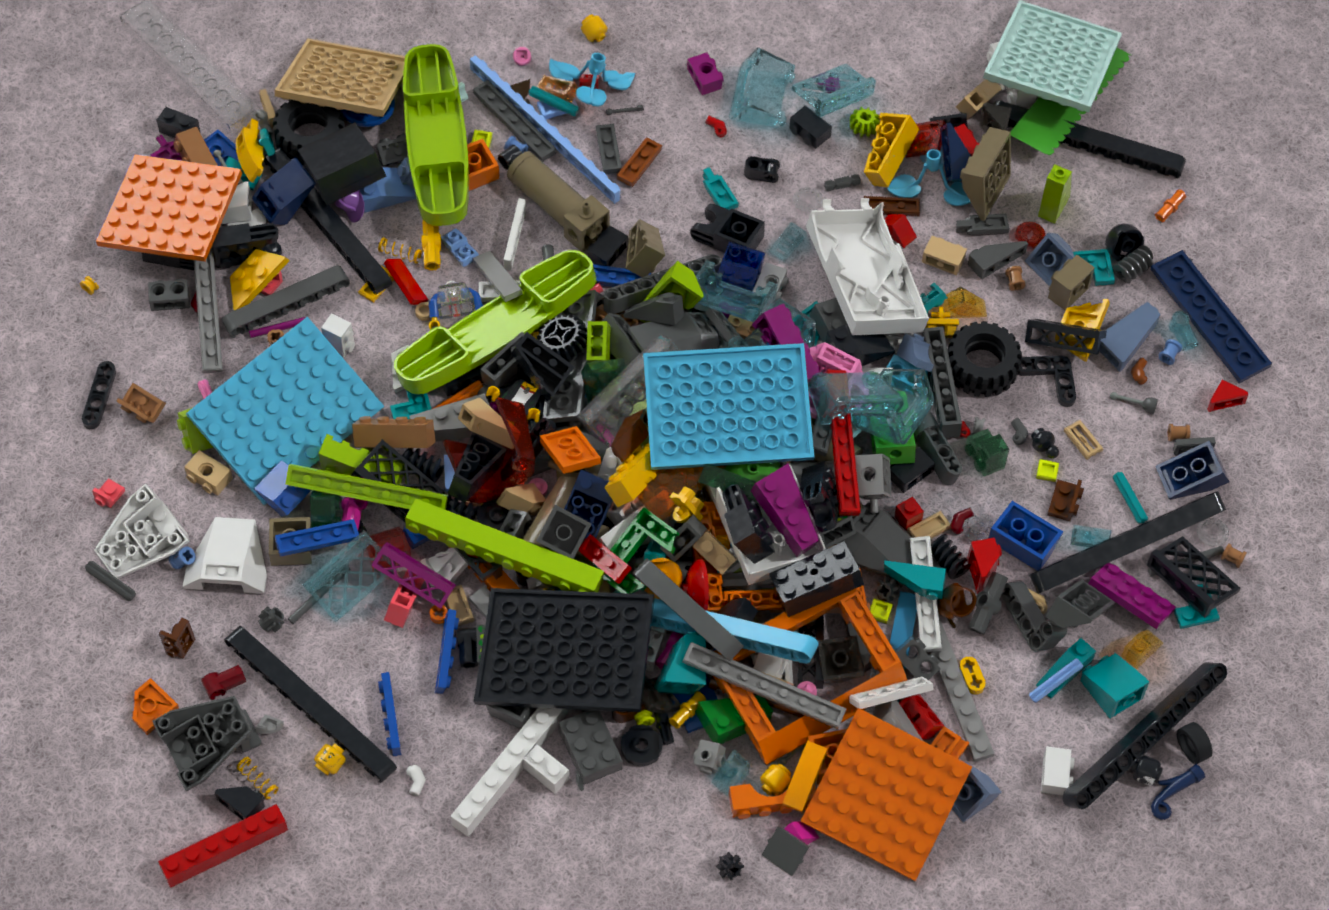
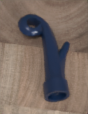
[1151,764,1206,820]

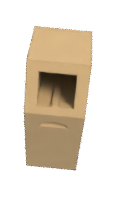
[956,79,1001,120]
[458,397,519,449]

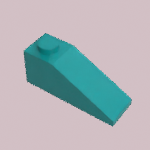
[884,560,946,600]
[1036,638,1096,699]

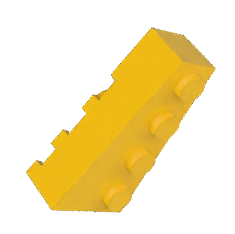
[864,113,919,187]
[604,443,662,507]

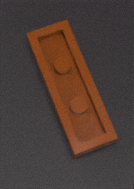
[617,137,662,188]

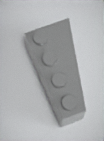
[409,393,489,442]

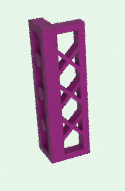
[371,542,456,609]

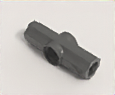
[721,571,773,592]
[968,571,1008,635]

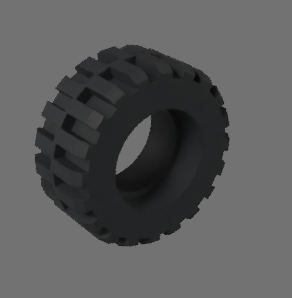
[273,99,345,166]
[948,321,1022,397]

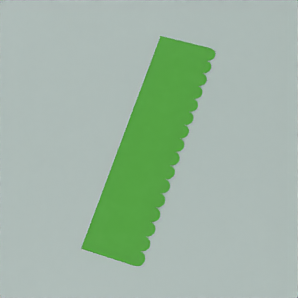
[1011,48,1131,155]

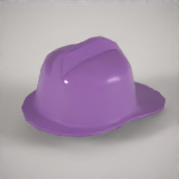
[334,190,364,223]

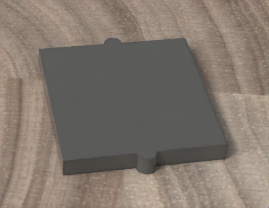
[762,826,810,876]

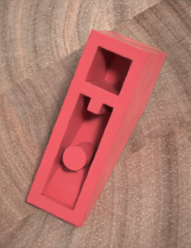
[384,569,425,628]

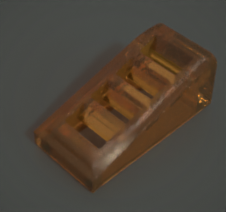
[537,75,578,103]

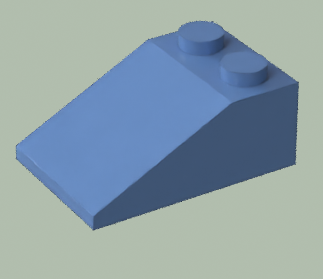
[360,167,416,213]

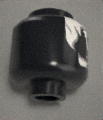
[1130,755,1163,786]

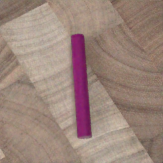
[249,317,306,338]

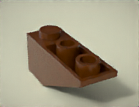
[611,409,649,462]

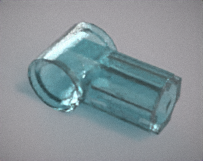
[1168,311,1198,351]

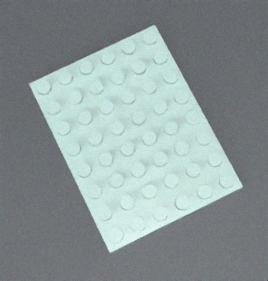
[983,0,1122,113]

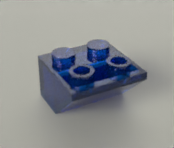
[717,242,765,294]

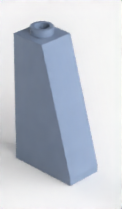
[1099,302,1161,372]

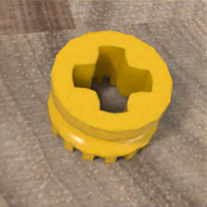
[80,276,99,295]

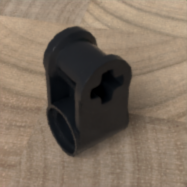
[744,156,780,183]

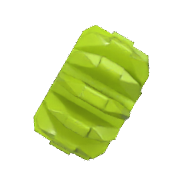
[849,106,880,138]

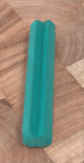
[529,86,579,116]
[1113,472,1148,524]

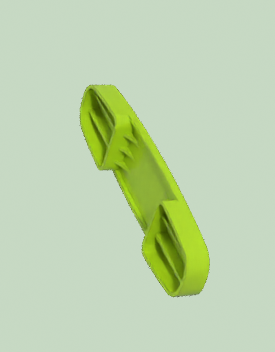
[403,44,469,226]
[394,250,596,394]

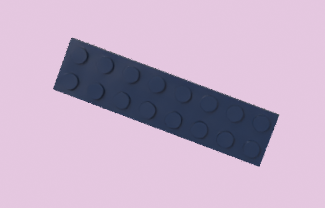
[1150,250,1272,384]

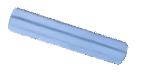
[1029,659,1083,702]

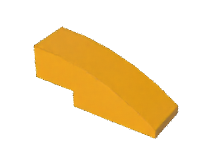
[782,741,827,813]

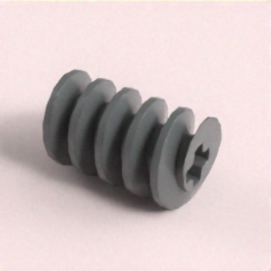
[1112,245,1153,284]

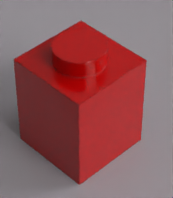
[894,496,924,531]

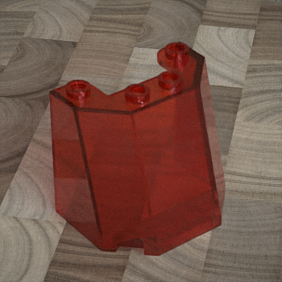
[443,397,535,504]

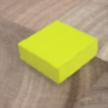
[471,129,493,148]
[1036,459,1059,482]
[870,598,893,624]

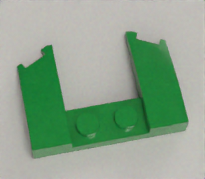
[597,507,679,594]

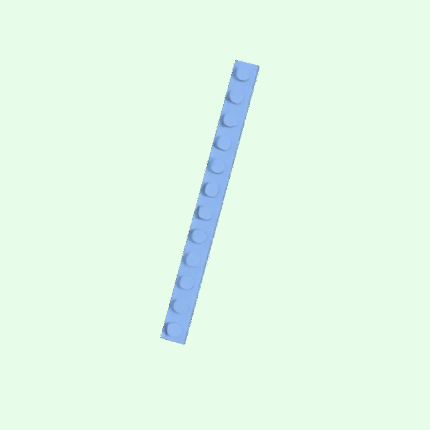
[470,55,620,204]

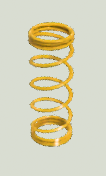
[378,237,422,264]
[236,757,279,799]

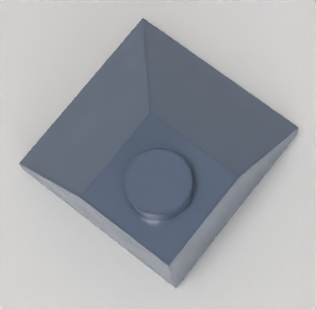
[1025,233,1074,286]
[952,762,1002,822]

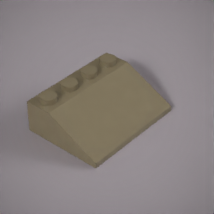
[960,127,1011,221]

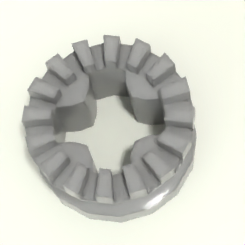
[972,417,985,436]

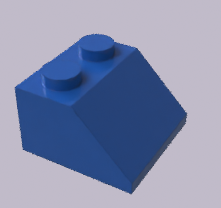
[254,460,311,517]

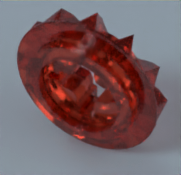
[1015,222,1046,248]

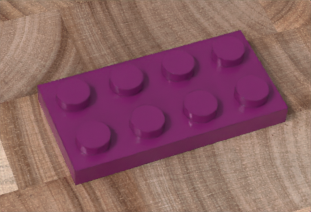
[1088,562,1176,629]

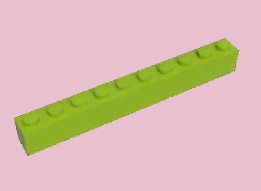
[405,499,604,592]

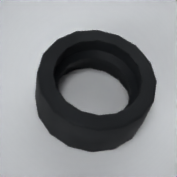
[1176,722,1213,764]

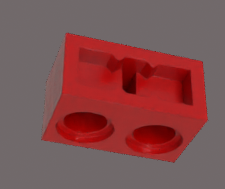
[899,694,944,740]

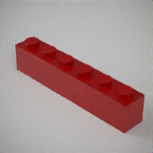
[158,804,288,888]

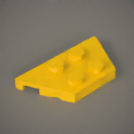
[230,249,289,311]
[1055,299,1110,362]

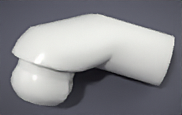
[406,765,425,796]

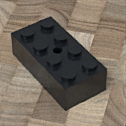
[769,541,864,617]

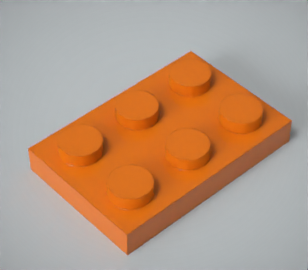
[540,426,601,474]

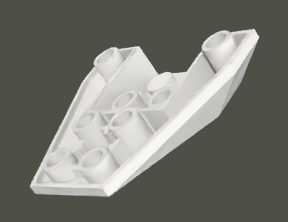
[94,484,190,579]
[183,517,267,594]

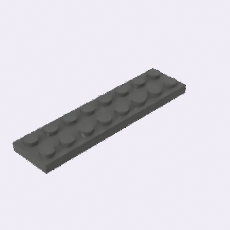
[542,290,598,423]

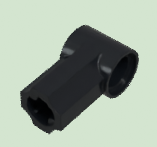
[457,627,478,668]

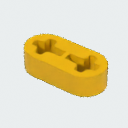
[959,656,986,695]

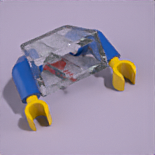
[429,281,483,330]

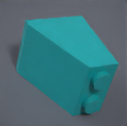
[653,632,706,695]
[1080,653,1149,719]

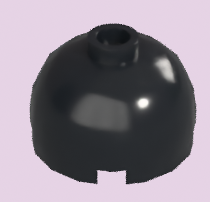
[1105,223,1145,261]

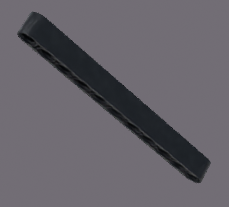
[988,100,1186,179]
[264,147,392,294]
[1030,491,1226,593]
[224,626,397,783]
[1063,662,1227,809]

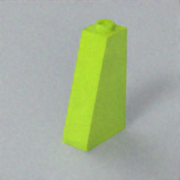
[1038,164,1072,224]

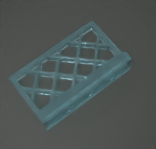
[791,64,876,117]
[303,531,397,622]

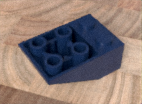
[252,158,316,225]
[564,470,613,538]

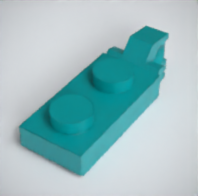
[702,167,739,210]

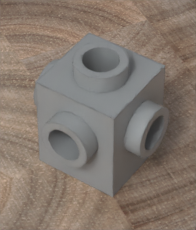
[693,739,726,774]

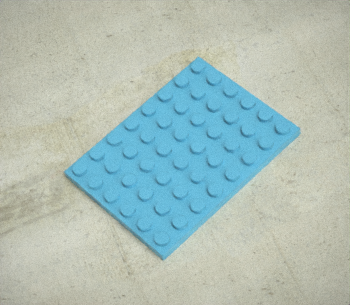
[186,317,384,505]
[643,343,814,470]

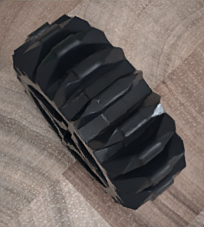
[537,314,587,361]

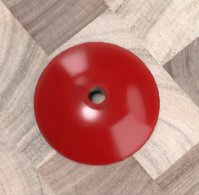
[681,559,709,611]

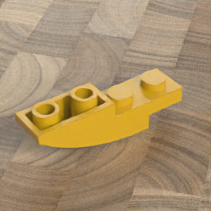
[236,118,265,182]

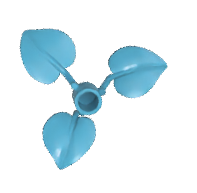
[549,53,635,106]
[887,137,971,206]

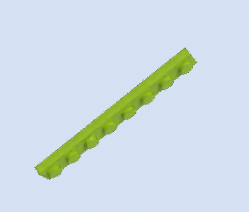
[285,464,448,510]

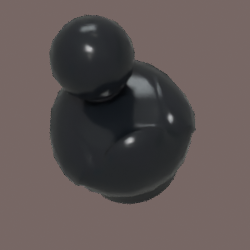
[1031,428,1059,459]

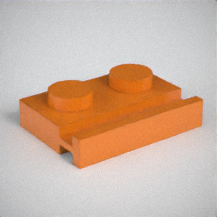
[930,726,970,759]

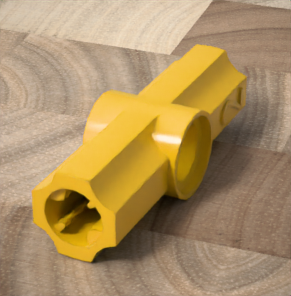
[421,220,441,271]

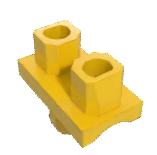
[925,307,959,338]
[670,486,704,523]

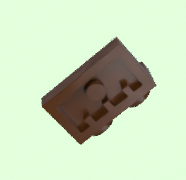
[1047,479,1084,521]
[159,618,196,659]

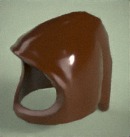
[937,582,977,619]

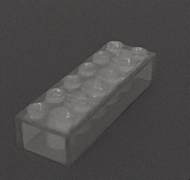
[577,334,680,448]

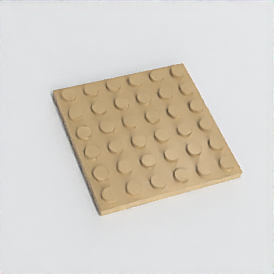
[275,38,405,117]

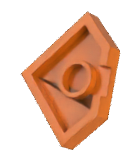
[132,678,179,735]

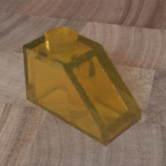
[943,286,987,318]
[1121,630,1164,669]

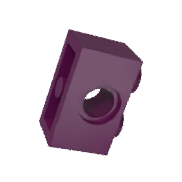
[687,52,724,96]

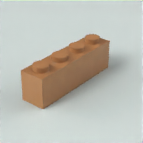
[173,127,218,166]
[352,416,436,448]

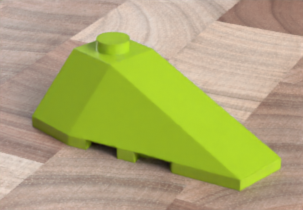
[640,261,704,323]

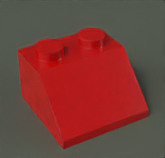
[967,537,1002,594]

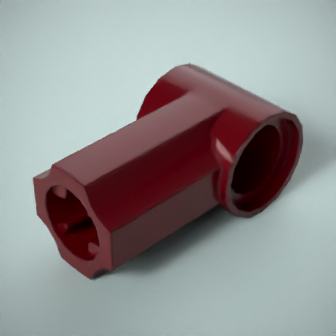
[201,665,247,700]

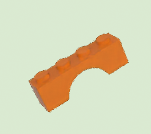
[729,784,816,819]

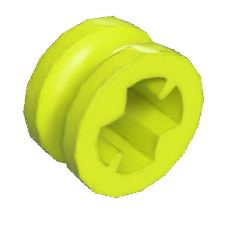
[634,710,655,726]

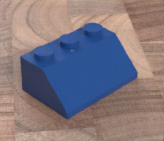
[988,501,1063,571]

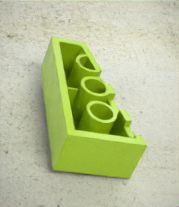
[318,434,404,485]

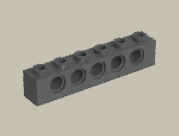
[923,327,962,438]

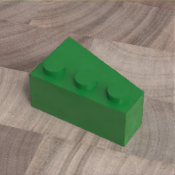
[695,695,773,744]

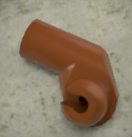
[1131,358,1148,385]

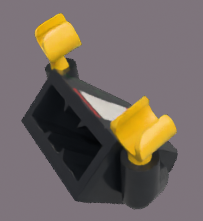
[486,379,545,426]

